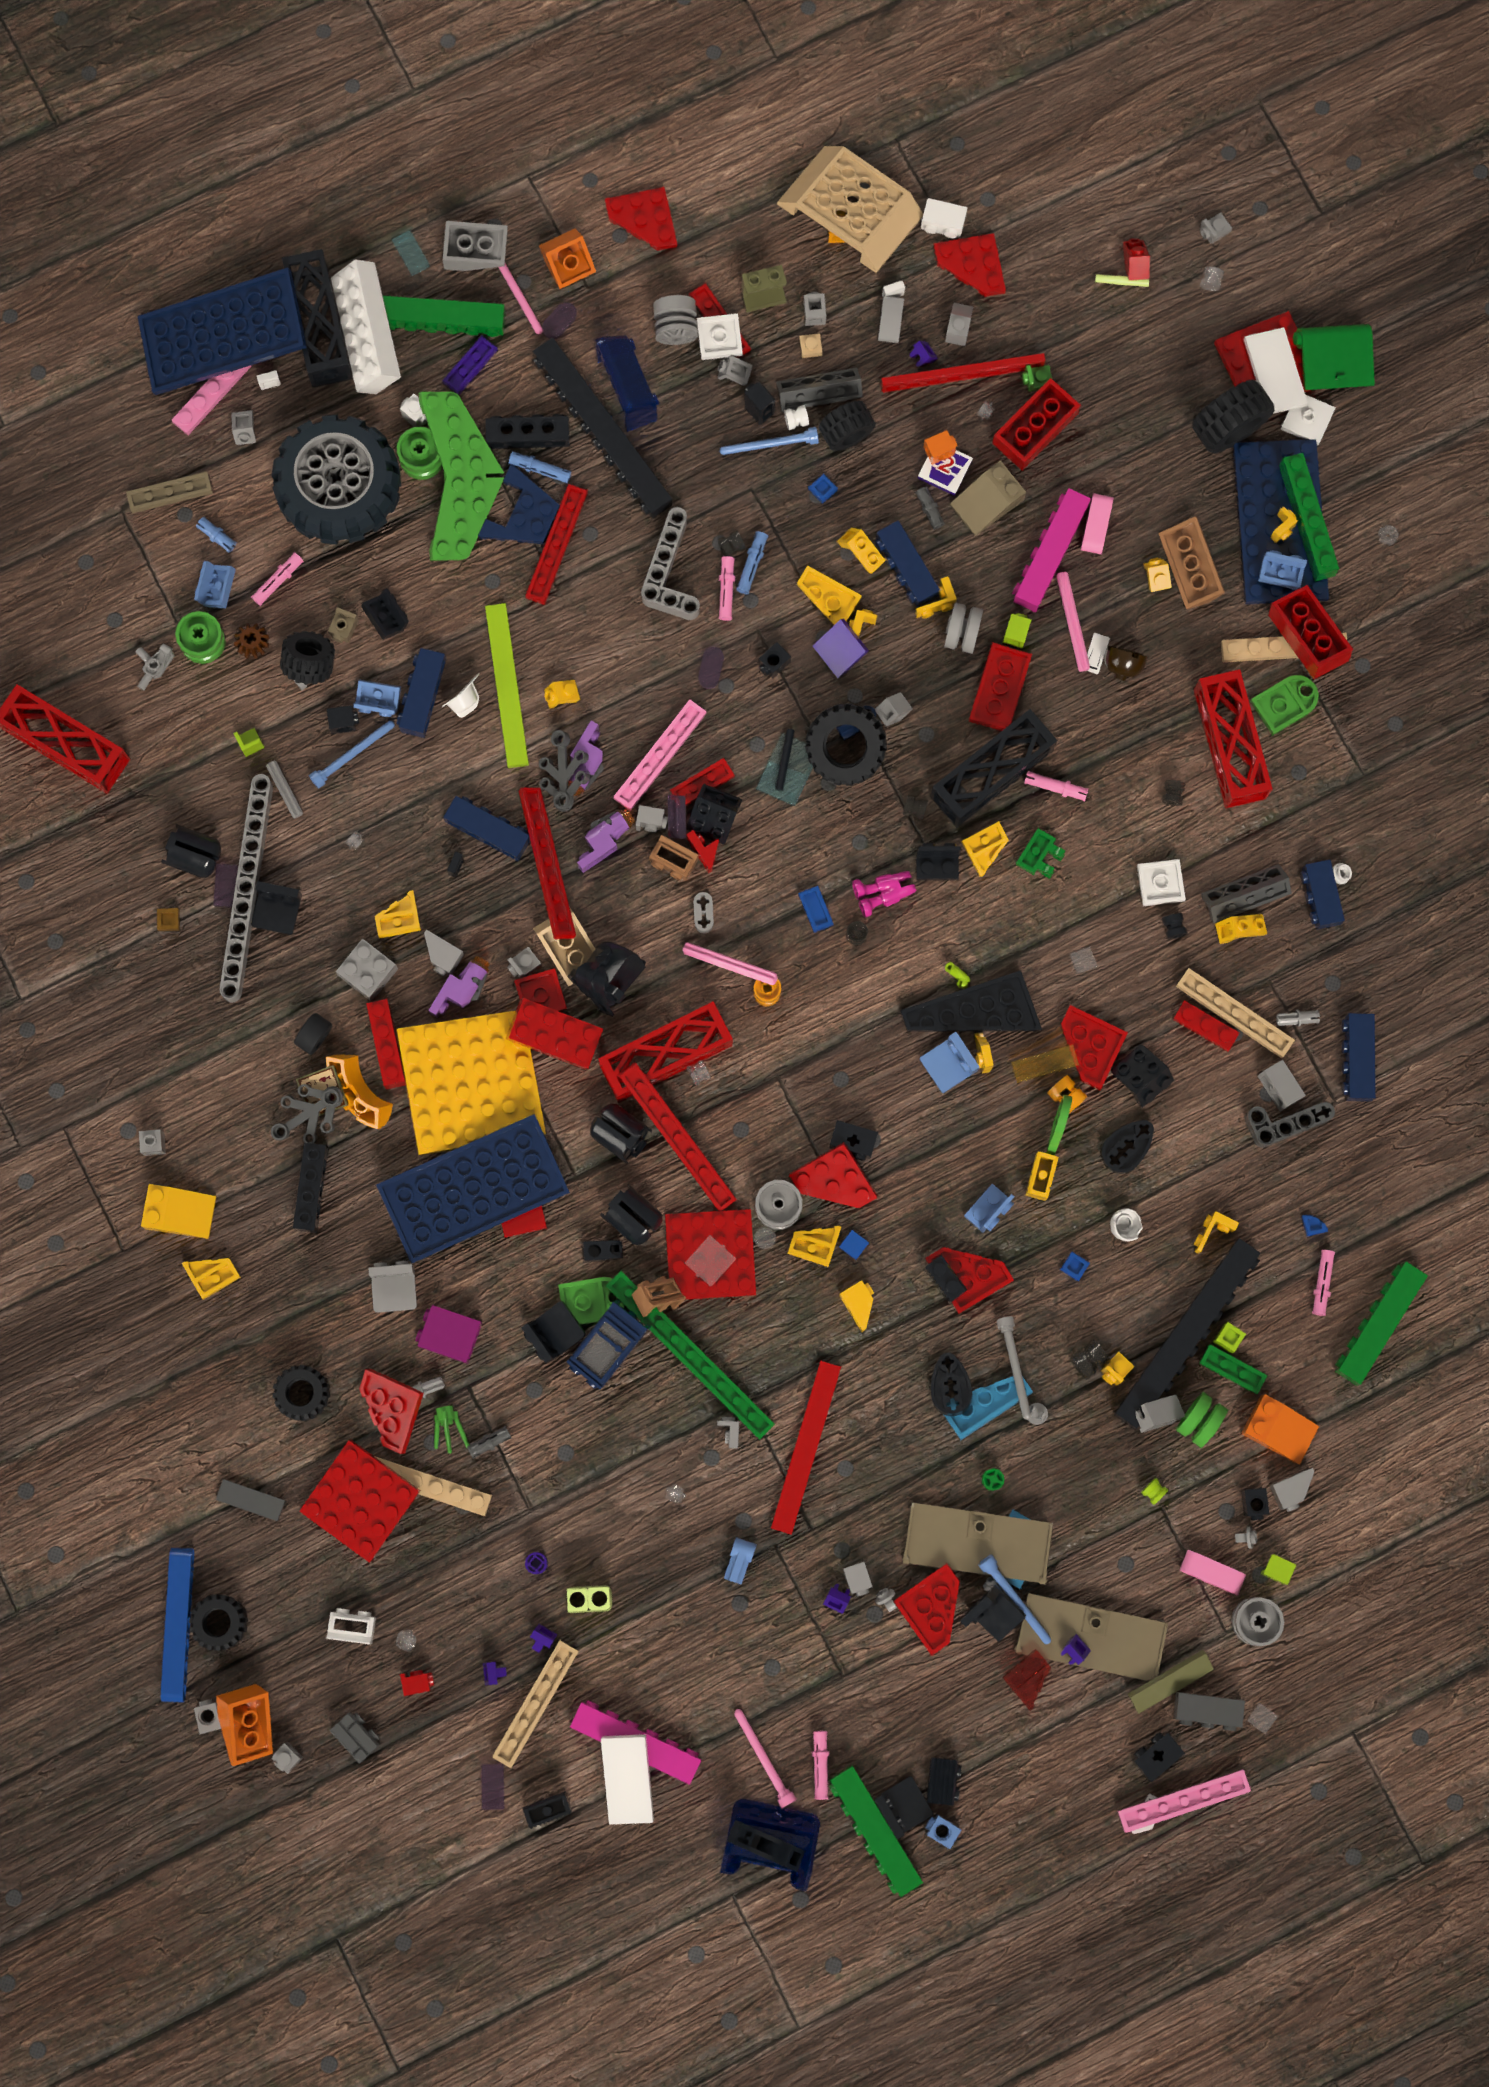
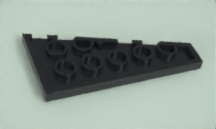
[900,970,1042,1032]

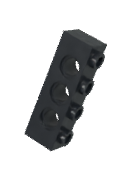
[485,414,570,449]
[293,1143,329,1233]

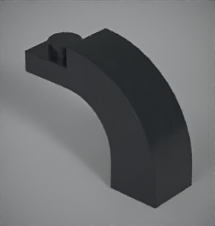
[727,1820,805,1872]

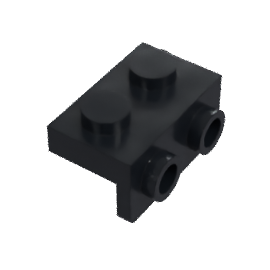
[361,588,409,640]

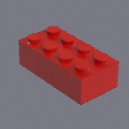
[992,378,1081,471]
[1268,585,1353,679]
[506,998,603,1070]

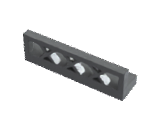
[776,368,863,411]
[1201,864,1292,923]

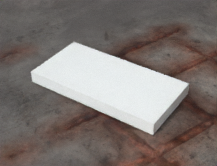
[1244,328,1308,414]
[601,1734,654,1824]

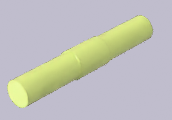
[1095,274,1149,287]

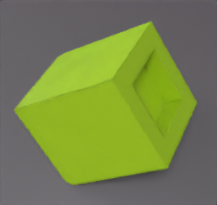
[233,728,264,757]
[1213,1322,1246,1354]
[1261,1554,1296,1585]

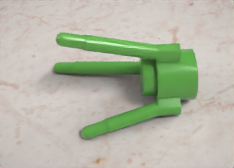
[434,1406,470,1454]

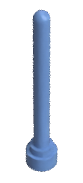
[719,427,819,455]
[308,720,395,789]
[978,1554,1051,1644]

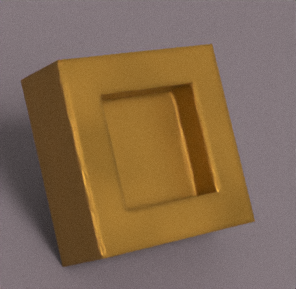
[157,908,180,931]

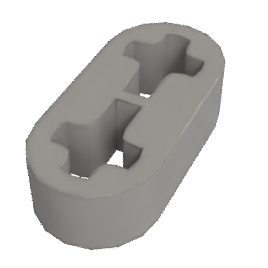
[694,892,714,933]

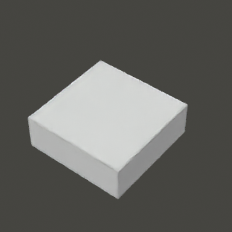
[882,281,905,298]
[257,370,281,390]

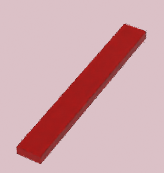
[880,353,1045,393]
[519,787,576,939]
[618,1062,737,1211]
[771,1361,841,1535]

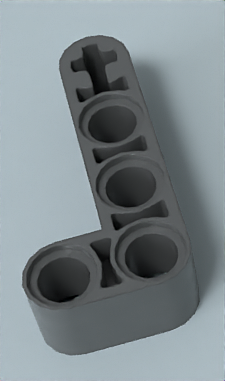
[1245,1102,1335,1148]

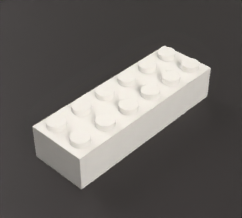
[331,260,401,394]

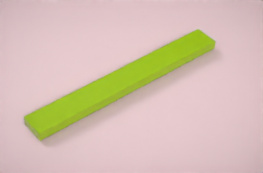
[485,603,529,768]

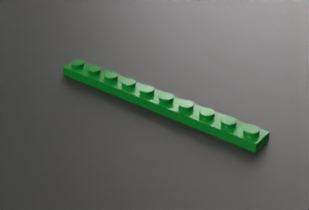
[606,1271,775,1440]

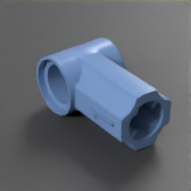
[724,1537,757,1585]

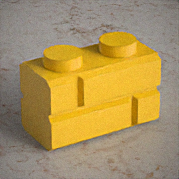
[1025,1151,1059,1201]

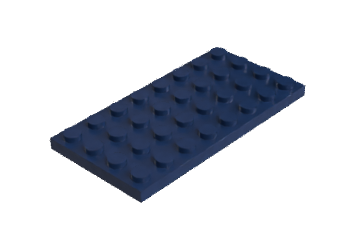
[138,268,307,395]
[1233,439,1329,604]
[376,1114,570,1264]

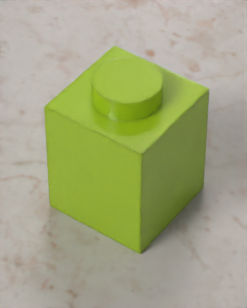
[1003,613,1031,649]

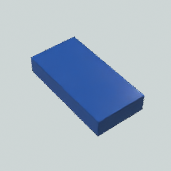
[798,886,834,933]

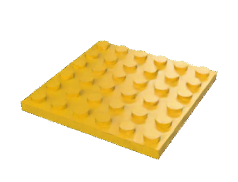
[396,1010,546,1156]

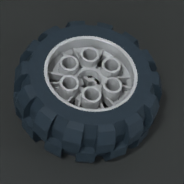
[271,414,402,545]

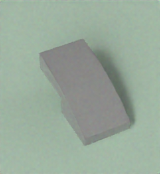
[878,296,904,343]

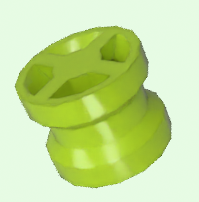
[1141,1478,1168,1505]

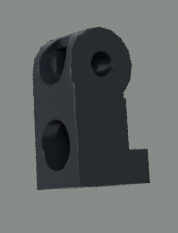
[582,1240,623,1263]

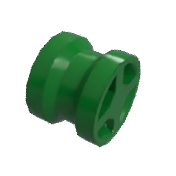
[981,1468,1005,1491]

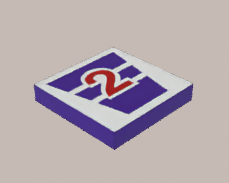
[918,450,973,496]

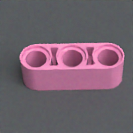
[1081,493,1114,555]
[1180,1550,1246,1595]

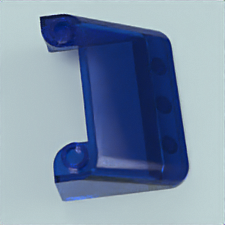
[720,1799,820,1892]

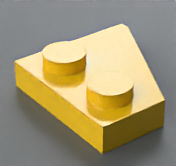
[961,821,1009,877]
[375,890,421,939]
[974,1032,994,1074]
[787,1226,841,1267]

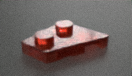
[1002,1649,1051,1711]

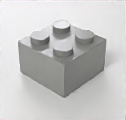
[336,939,398,1002]

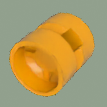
[753,979,781,1007]
[1047,1075,1087,1113]

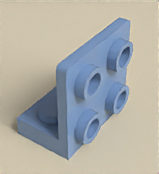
[920,1032,980,1093]
[964,1184,1015,1233]

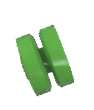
[397,427,442,480]
[175,611,226,664]
[1176,1392,1229,1448]

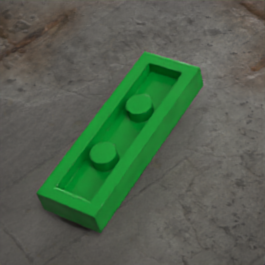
[1199,1344,1268,1395]

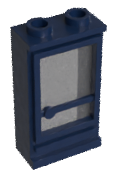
[567,1299,651,1389]

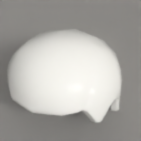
[1110,1208,1143,1242]

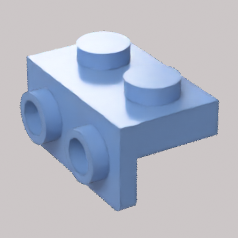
[1258,550,1307,590]
[194,561,236,608]
[353,680,401,717]

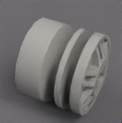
[653,295,698,345]

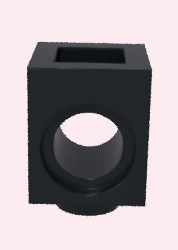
[758,642,791,679]
[327,705,359,734]
[1241,1488,1270,1521]

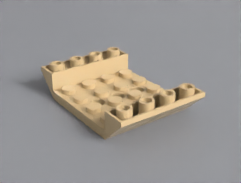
[777,146,924,273]

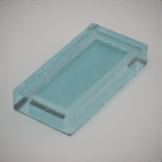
[392,230,430,276]

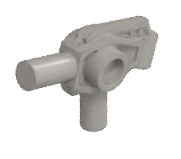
[135,643,174,691]

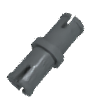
[915,487,945,530]
[466,1426,511,1459]

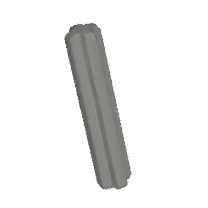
[266,761,303,819]

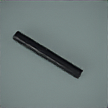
[775,729,795,791]

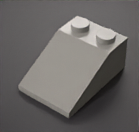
[443,221,508,271]

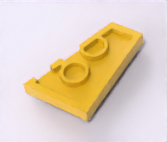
[797,565,862,625]

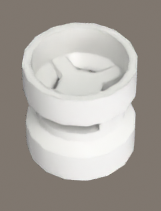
[784,405,809,430]

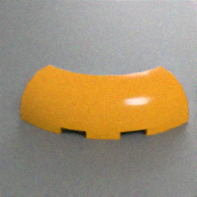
[326,1054,393,1129]

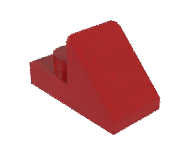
[686,830,719,874]

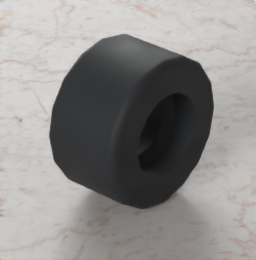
[294,1013,332,1055]

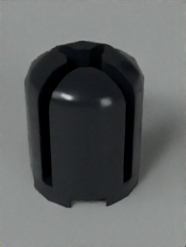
[161,824,221,878]
[590,1103,652,1164]
[600,1183,662,1245]

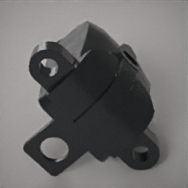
[568,942,646,1017]

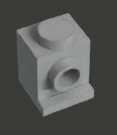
[803,292,826,326]
[636,805,668,832]
[272,1742,303,1774]

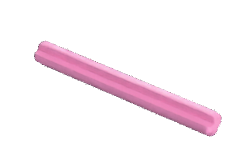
[1057,572,1090,672]
[683,942,778,985]

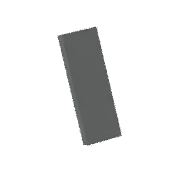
[216,1479,285,1521]

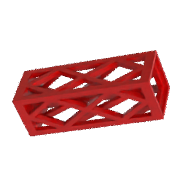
[1193,669,1273,809]
[0,684,131,794]
[598,1001,733,1103]

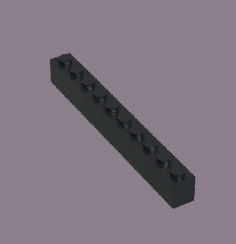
[532,337,672,519]
[1113,1238,1260,1430]

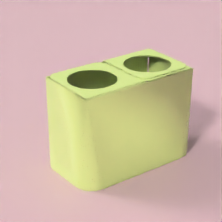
[567,1585,612,1613]

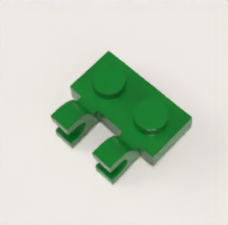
[1016,828,1065,879]

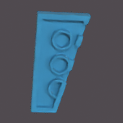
[944,1376,1033,1440]

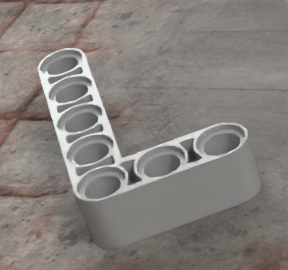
[641,507,700,620]

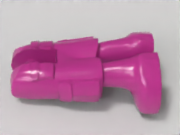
[852,871,917,917]

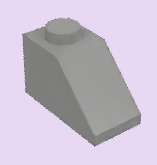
[945,303,973,346]
[424,930,464,976]
[1270,1468,1314,1512]

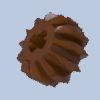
[234,623,270,659]

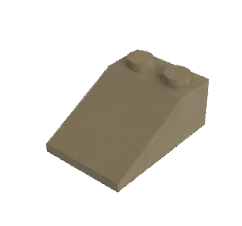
[950,460,1026,536]

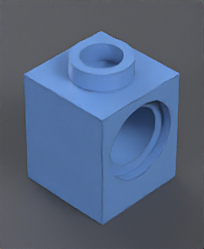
[925,1815,961,1849]

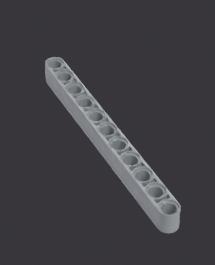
[220,774,273,1003]

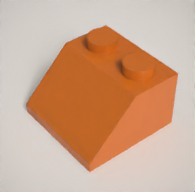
[539,228,596,289]

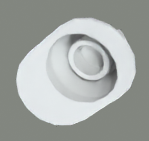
[442,673,480,718]

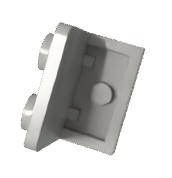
[369,1261,417,1313]

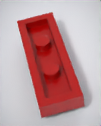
[670,758,735,809]
[1173,1000,1239,1052]

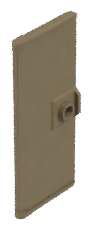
[902,1503,1053,1585]
[1015,1593,1168,1681]

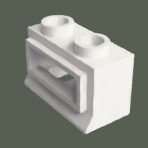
[326,1608,376,1644]

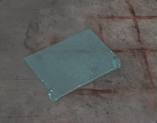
[756,733,813,806]

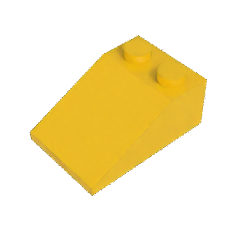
[141,1184,216,1239]

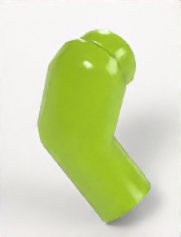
[945,962,970,989]

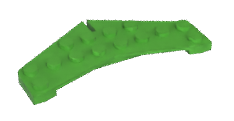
[419,392,505,561]

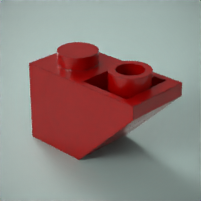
[1123,238,1150,281]

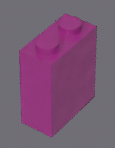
[415,1305,483,1364]

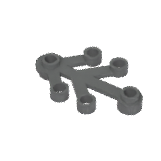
[539,730,590,812]
[271,1084,344,1144]

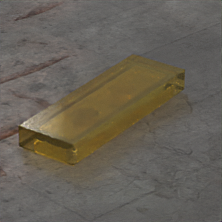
[1011,1044,1079,1083]

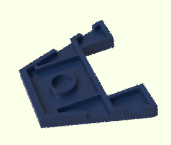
[478,464,560,544]

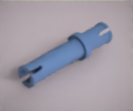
[509,451,572,484]
[736,531,768,594]

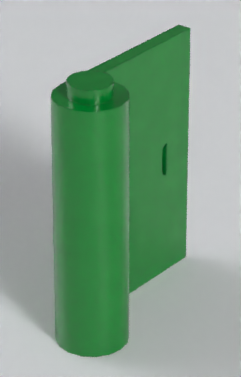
[1293,324,1375,390]

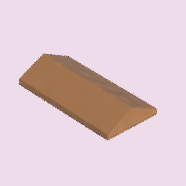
[1158,516,1225,610]

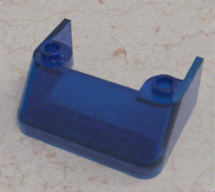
[594,335,659,432]

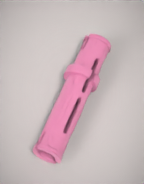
[251,552,304,606]
[719,556,736,621]
[1024,771,1089,801]
[1312,1250,1335,1316]
[812,1731,829,1800]

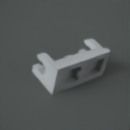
[1257,1060,1306,1112]
[1136,1395,1185,1433]

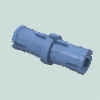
[196,517,237,553]

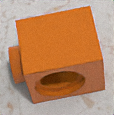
[923,430,957,465]

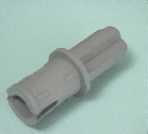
[1276,1010,1320,1027]
[412,1377,445,1398]

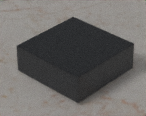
[447,851,464,878]

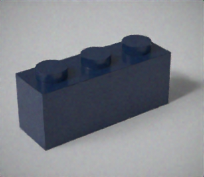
[1300,860,1345,930]

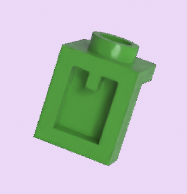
[1022,365,1052,392]

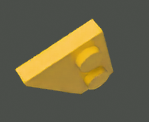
[182,1258,241,1300]

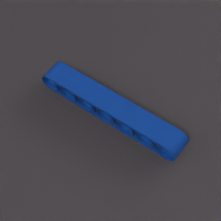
[161,1548,194,1702]

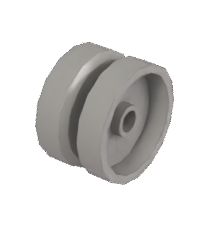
[944,602,983,654]
[755,1180,802,1230]
[1231,1597,1284,1646]

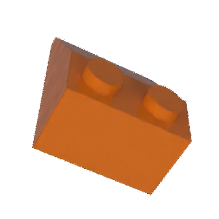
[1241,1394,1319,1465]
[216,1684,273,1766]

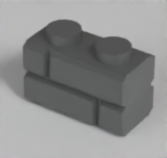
[330,1712,381,1764]

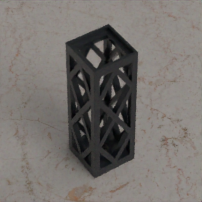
[282,249,353,388]
[930,709,1057,828]

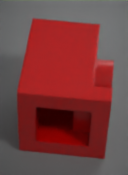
[400,1669,435,1696]

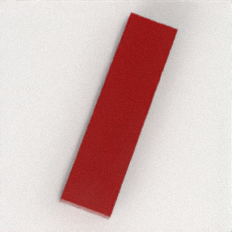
[688,283,751,358]

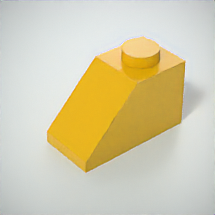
[839,1280,874,1332]

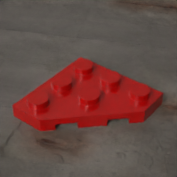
[605,187,677,251]
[933,233,1006,297]
[1060,1005,1128,1090]
[789,1142,878,1208]
[925,1247,1014,1314]
[359,1368,424,1454]
[893,1563,960,1656]

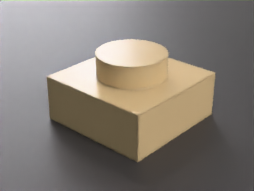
[799,333,822,358]

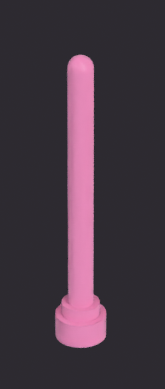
[498,263,543,335]
[734,1709,797,1808]

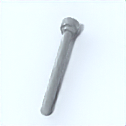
[996,1316,1031,1420]

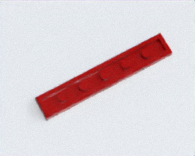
[525,484,588,605]

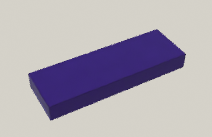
[442,335,498,395]

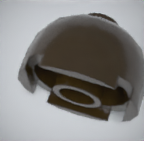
[1104,645,1148,681]

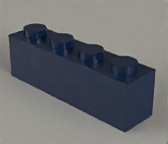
[875,521,940,608]
[397,648,446,738]
[443,796,530,862]
[1342,1013,1376,1102]

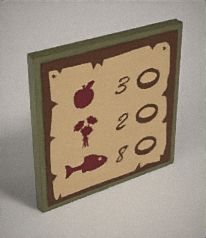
[296,1065,348,1116]

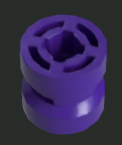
[525,1552,548,1574]

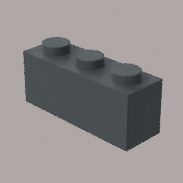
[1173,1692,1245,1731]

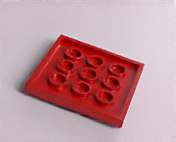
[1214,311,1310,393]
[665,1209,756,1300]
[299,1439,421,1563]

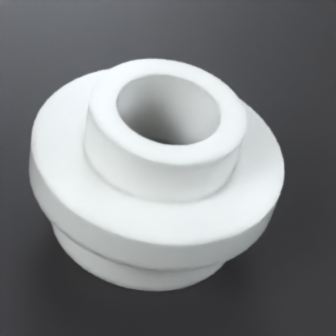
[1333,863,1352,884]

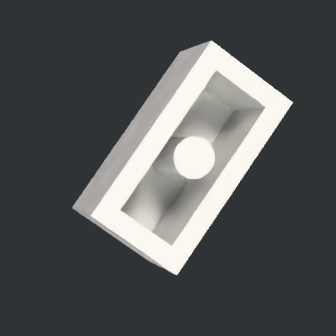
[921,198,968,238]

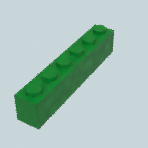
[382,296,506,337]
[1279,453,1339,582]
[1335,1262,1428,1386]
[829,1765,923,1897]

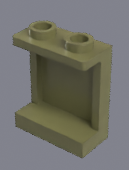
[741,265,787,313]

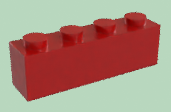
[366,999,406,1090]

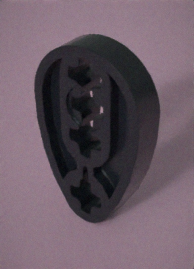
[1101,1120,1154,1174]
[931,1353,973,1416]

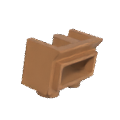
[649,835,699,881]
[632,1276,686,1317]

